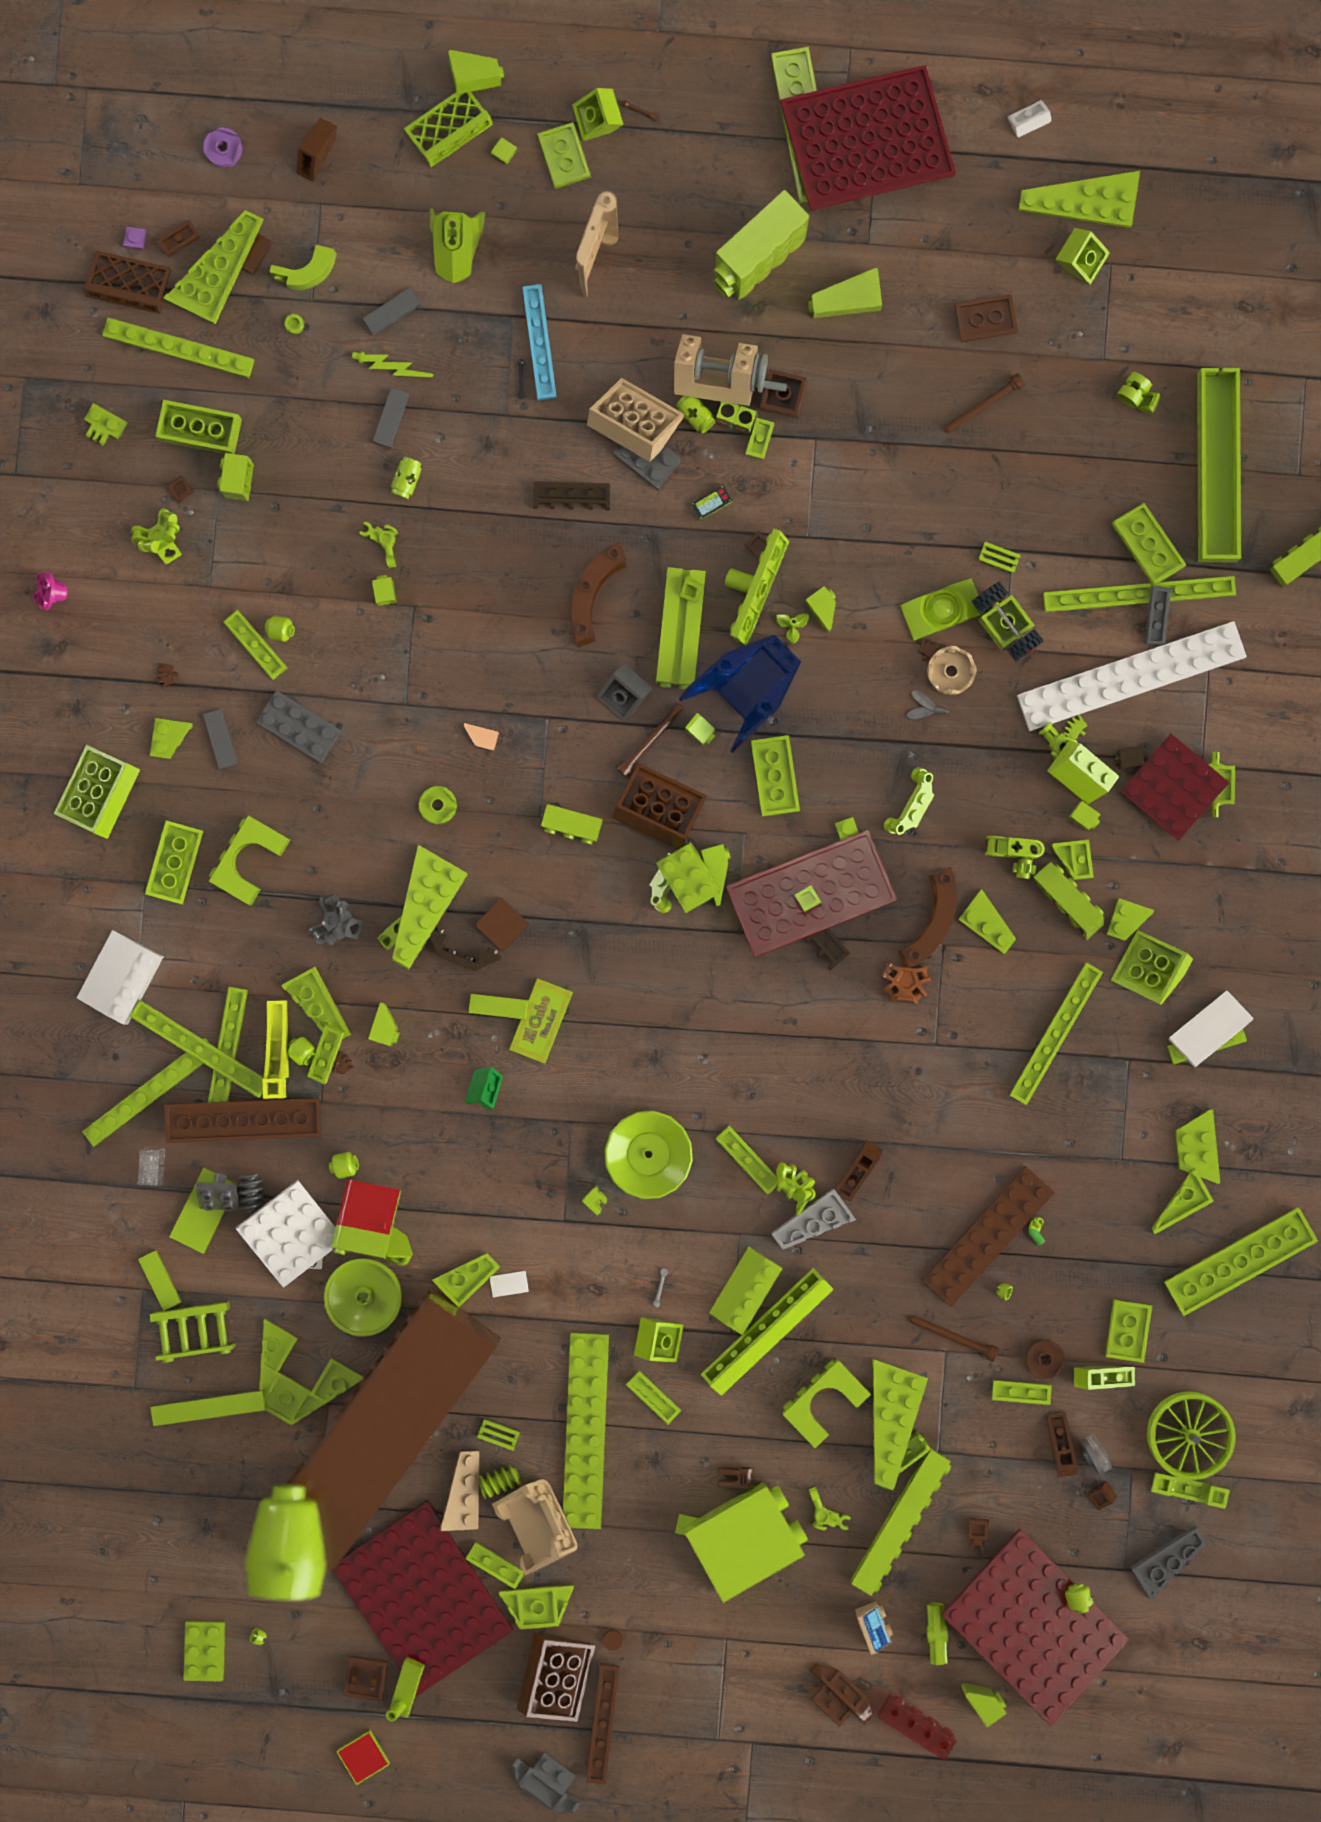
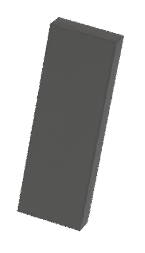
[363,288,421,336]
[373,388,410,448]
[1145,586,1171,645]
[203,709,238,770]

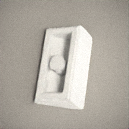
[1008,100,1051,137]

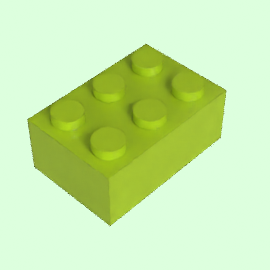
[656,842,721,913]

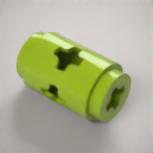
[676,396,716,434]
[390,457,422,500]

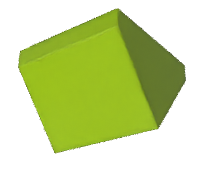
[1137,392,1160,416]

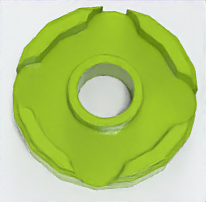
[419,786,457,824]

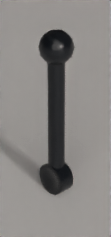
[517,359,525,399]

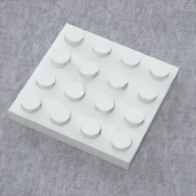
[236,1180,335,1288]

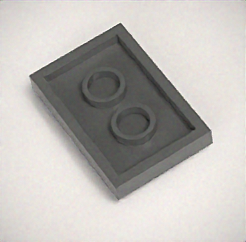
[613,445,682,490]

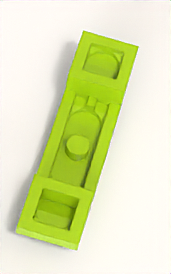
[1151,1472,1230,1509]

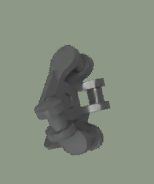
[308,895,363,945]

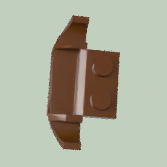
[809,1663,872,1727]

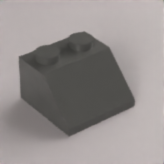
[596,664,653,722]

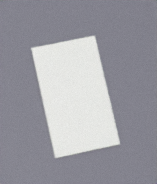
[490,1271,529,1297]

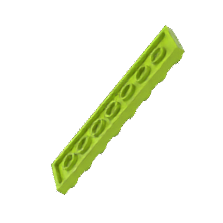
[771,47,817,203]
[1164,1207,1318,1316]

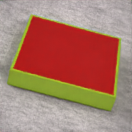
[336,1730,390,1785]

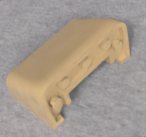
[492,1479,577,1576]

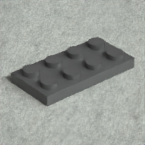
[256,690,342,763]

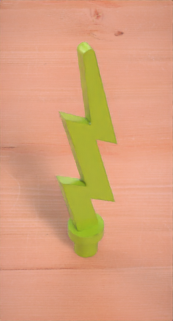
[352,351,433,377]

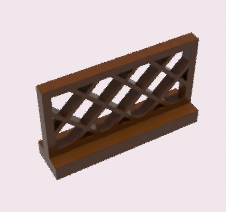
[83,251,171,314]

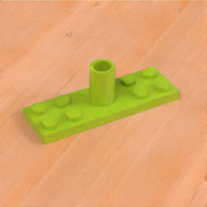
[725,528,789,647]

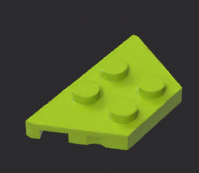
[1175,1109,1220,1184]
[499,1584,574,1629]

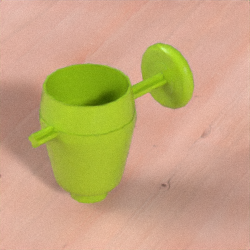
[245,1485,326,1600]

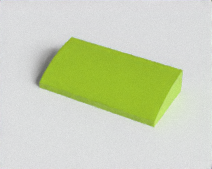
[145,820,203,905]

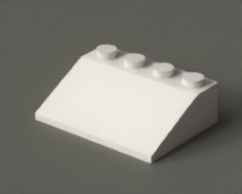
[77,930,164,1025]

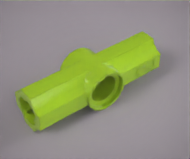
[927,1602,948,1665]

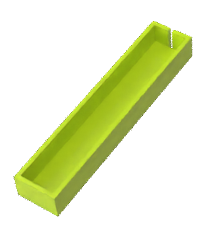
[1197,368,1241,562]

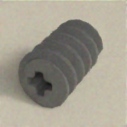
[238,1174,264,1214]

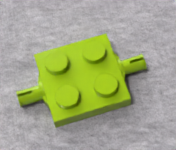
[1208,752,1235,818]

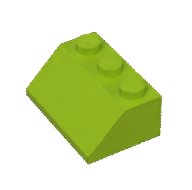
[1047,740,1119,804]

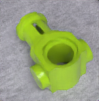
[1038,722,1078,759]

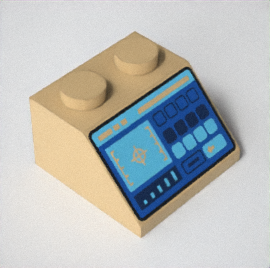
[855,1601,893,1655]

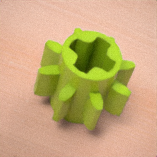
[1012,858,1036,879]

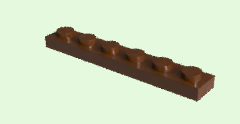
[586,1663,620,1784]

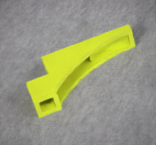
[263,1001,289,1099]

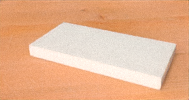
[1169,991,1253,1068]

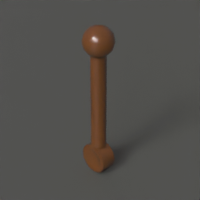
[622,100,659,121]

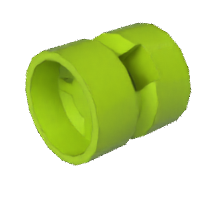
[1116,372,1152,408]

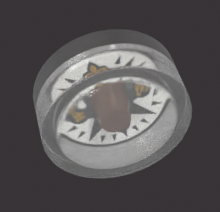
[1080,1433,1112,1475]

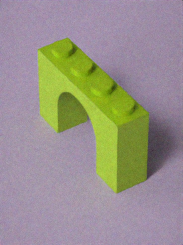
[209,815,290,906]
[782,1358,871,1448]

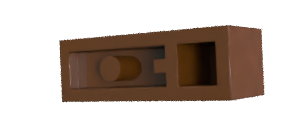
[835,1140,883,1202]
[1046,1412,1078,1478]

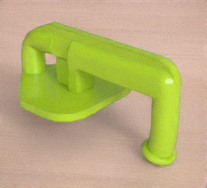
[384,1227,413,1266]

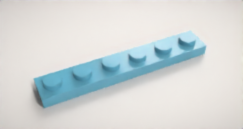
[523,284,557,400]

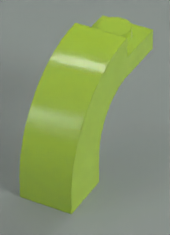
[270,245,337,290]

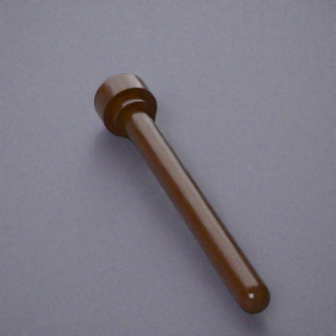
[944,373,1025,433]
[615,704,683,778]
[910,1316,999,1362]

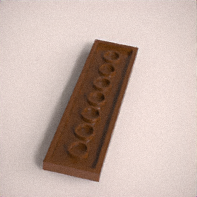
[164,1098,321,1143]
[922,1166,1055,1307]

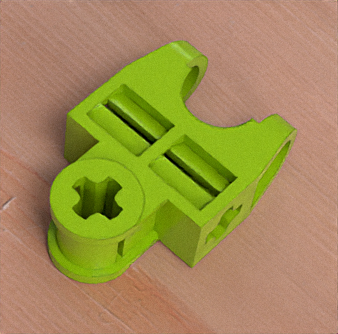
[985,836,1045,859]

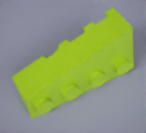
[1034,862,1104,940]

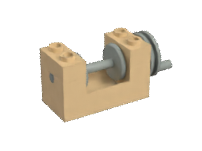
[674,334,787,406]

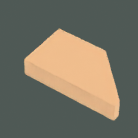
[464,723,499,751]

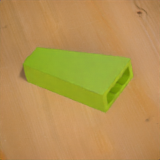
[808,268,882,318]

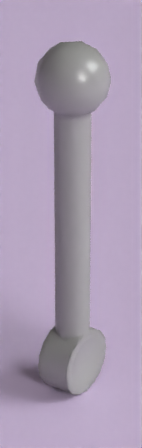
[652,1268,668,1308]

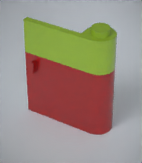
[331,1180,401,1258]

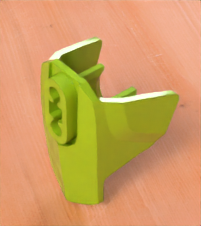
[430,208,485,283]

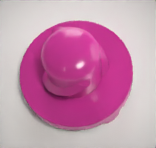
[33,572,67,610]

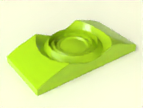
[900,578,985,641]

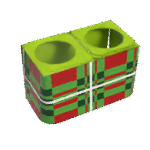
[716,402,758,434]

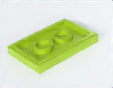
[537,122,591,189]
[1105,1299,1152,1363]

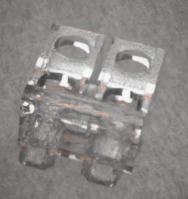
[138,1147,165,1186]

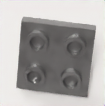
[195,1173,240,1211]

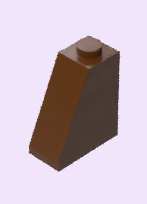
[296,118,337,181]

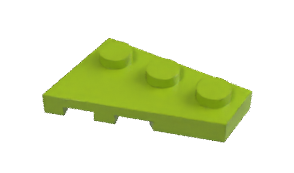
[432,1253,501,1308]

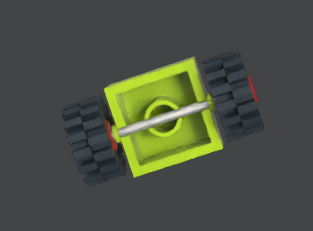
[971,581,1044,662]

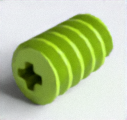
[479,1464,522,1500]

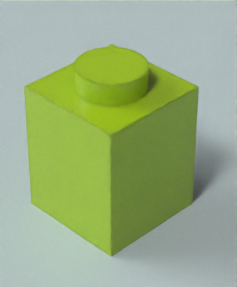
[372,575,397,606]
[1068,801,1101,831]

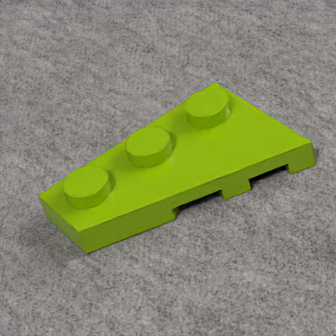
[958,889,1016,954]

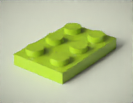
[184,1620,225,1681]

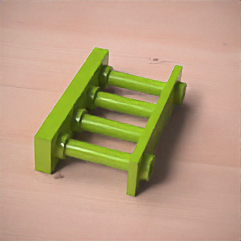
[150,1301,236,1363]

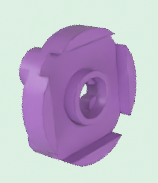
[203,127,242,167]

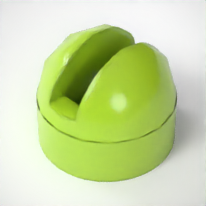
[996,1283,1013,1300]
[250,1628,267,1645]

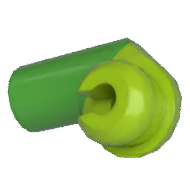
[1028,1217,1045,1246]

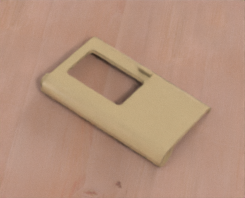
[575,192,619,298]

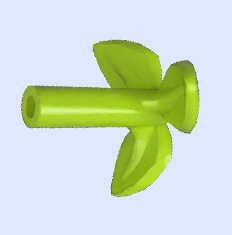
[776,613,809,644]

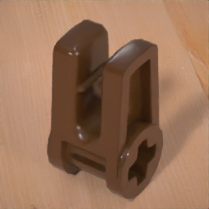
[717,1467,754,1489]

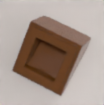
[1087,1481,1117,1510]

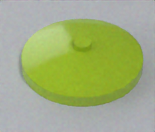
[324,1258,402,1337]

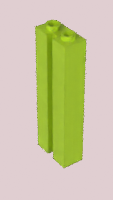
[656,567,706,690]

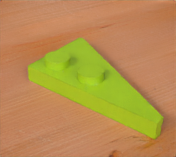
[1151,1168,1214,1234]

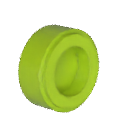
[284,314,304,335]

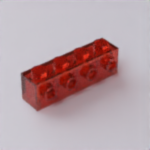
[877,1694,957,1761]

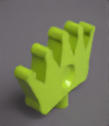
[1064,715,1087,740]

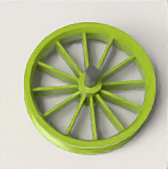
[1147,1391,1236,1480]

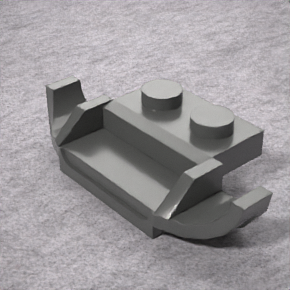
[512,1753,580,1813]

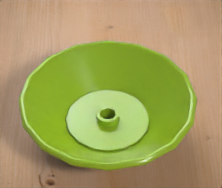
[605,1111,693,1199]

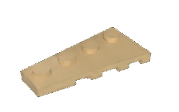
[439,1450,479,1531]

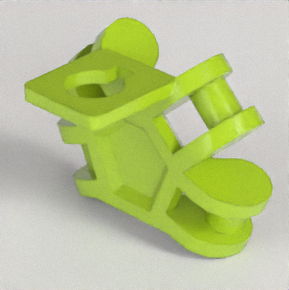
[131,508,182,564]
[776,1162,815,1216]

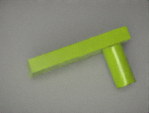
[386,1657,425,1722]

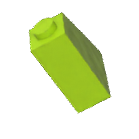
[448,50,504,94]

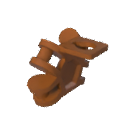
[880,962,932,1005]

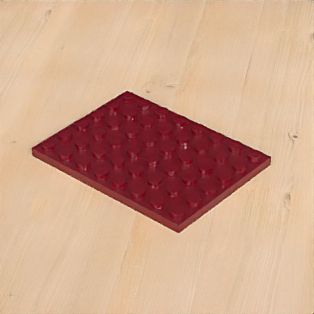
[780,65,956,211]
[333,1500,514,1696]
[940,1529,1129,1727]

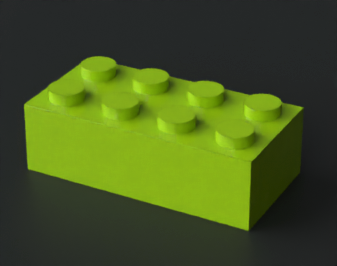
[156,400,242,455]

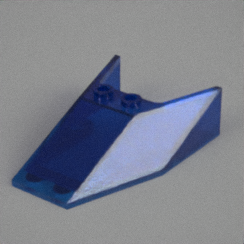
[679,635,801,754]

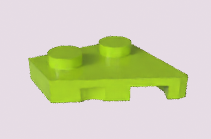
[150,718,193,759]
[1051,840,1094,880]
[1106,898,1154,941]

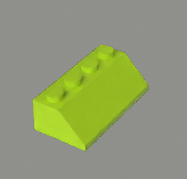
[709,1247,783,1335]

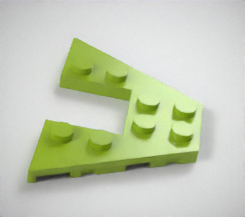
[259,1318,364,1426]

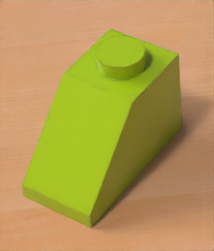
[805,586,836,633]
[685,713,716,746]
[368,1002,400,1046]

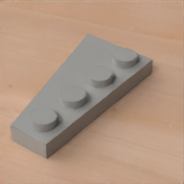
[771,1188,856,1249]

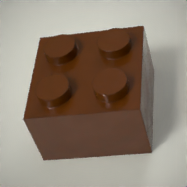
[760,369,808,419]

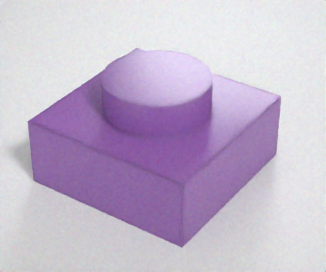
[124,227,146,250]

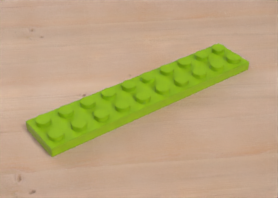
[563,1332,609,1529]

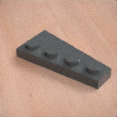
[1130,1525,1207,1601]

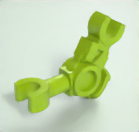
[359,522,398,568]
[808,1486,851,1530]

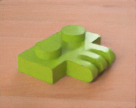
[84,403,128,446]

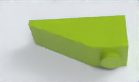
[701,844,731,907]
[1074,1366,1135,1390]

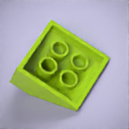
[1111,930,1193,1005]

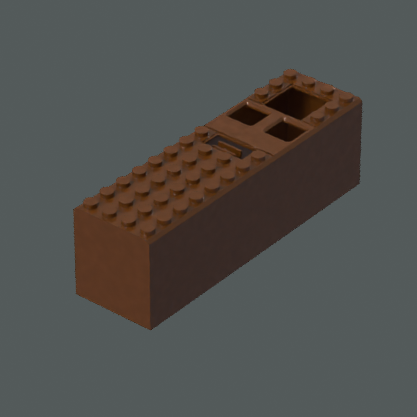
[286,1289,501,1573]

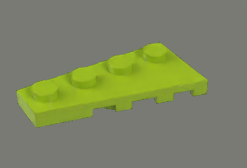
[281,967,351,1039]

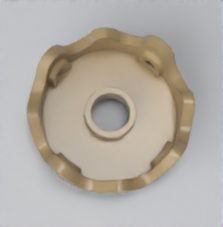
[927,646,977,695]

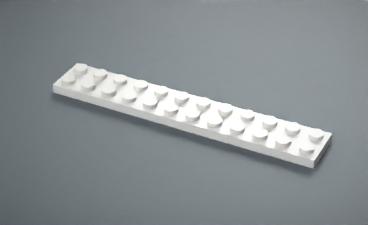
[1017,621,1247,732]

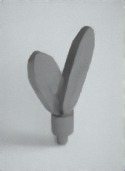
[907,690,949,720]

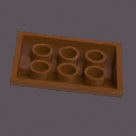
[612,763,707,849]
[517,1633,595,1722]

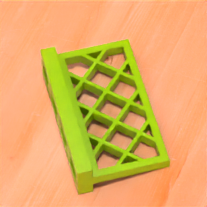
[404,92,493,168]

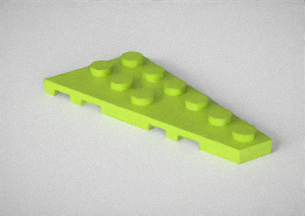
[1018,171,1140,228]
[163,210,264,324]
[392,845,468,970]
[872,1359,928,1491]

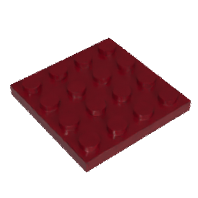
[1120,733,1230,842]

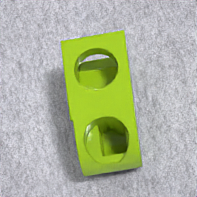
[377,916,402,950]

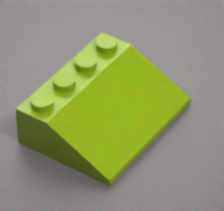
[54,745,140,839]

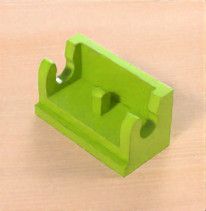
[582,1184,607,1216]
[899,1431,931,1473]

